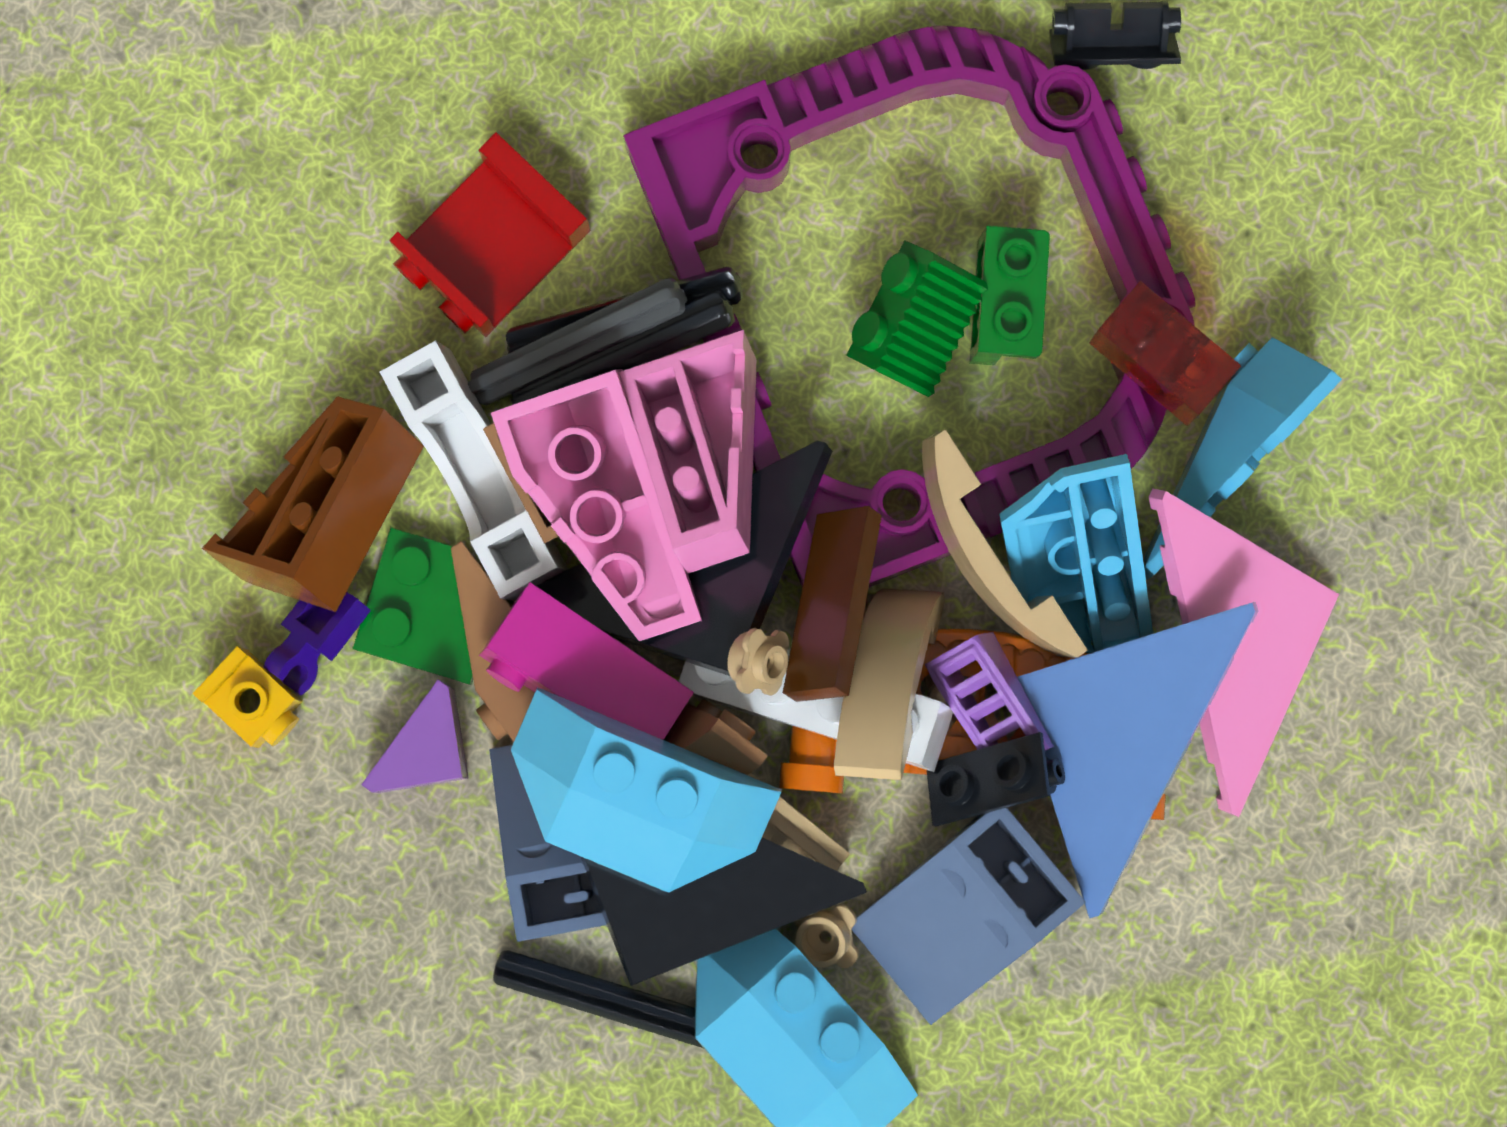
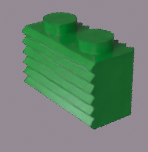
[846,240,988,397]

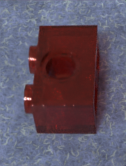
[1089,280,1241,426]

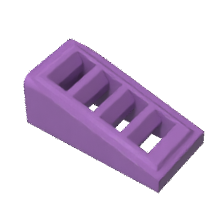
[925,632,1054,751]

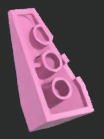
[491,369,702,641]

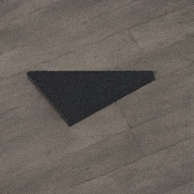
[537,440,833,676]
[580,837,867,986]

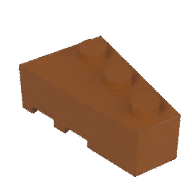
[201,396,424,612]

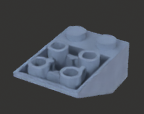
[489,745,607,942]
[852,808,1086,1025]

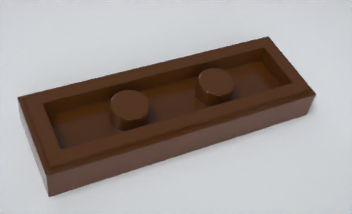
[782,506,882,702]

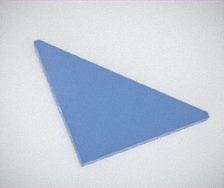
[1017,602,1259,919]

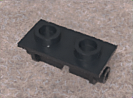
[1049,1,1181,70]
[927,732,1065,827]

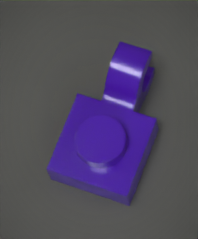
[263,592,371,696]

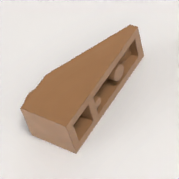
[451,541,535,742]

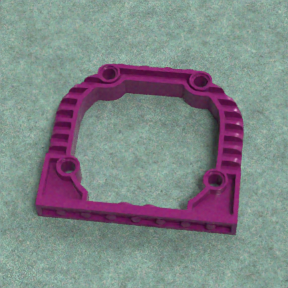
[623,25,1196,588]

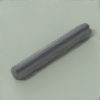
[468,278,687,405]

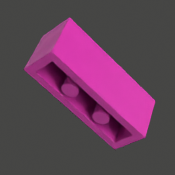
[479,582,694,740]

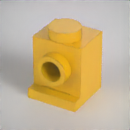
[192,646,303,748]

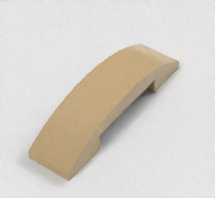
[922,429,1088,658]
[834,589,945,780]

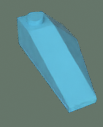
[1143,337,1342,580]

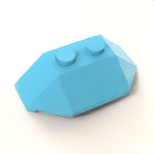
[999,454,1153,654]
[511,687,782,893]
[695,929,918,1127]

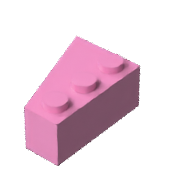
[619,330,757,574]

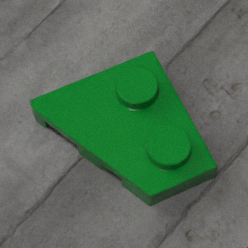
[353,528,473,685]

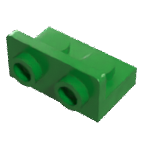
[969,225,1050,366]

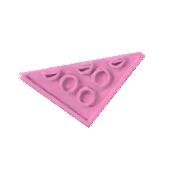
[1148,488,1339,817]

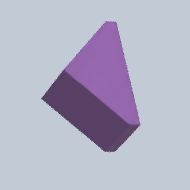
[361,680,468,793]

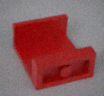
[389,132,591,338]

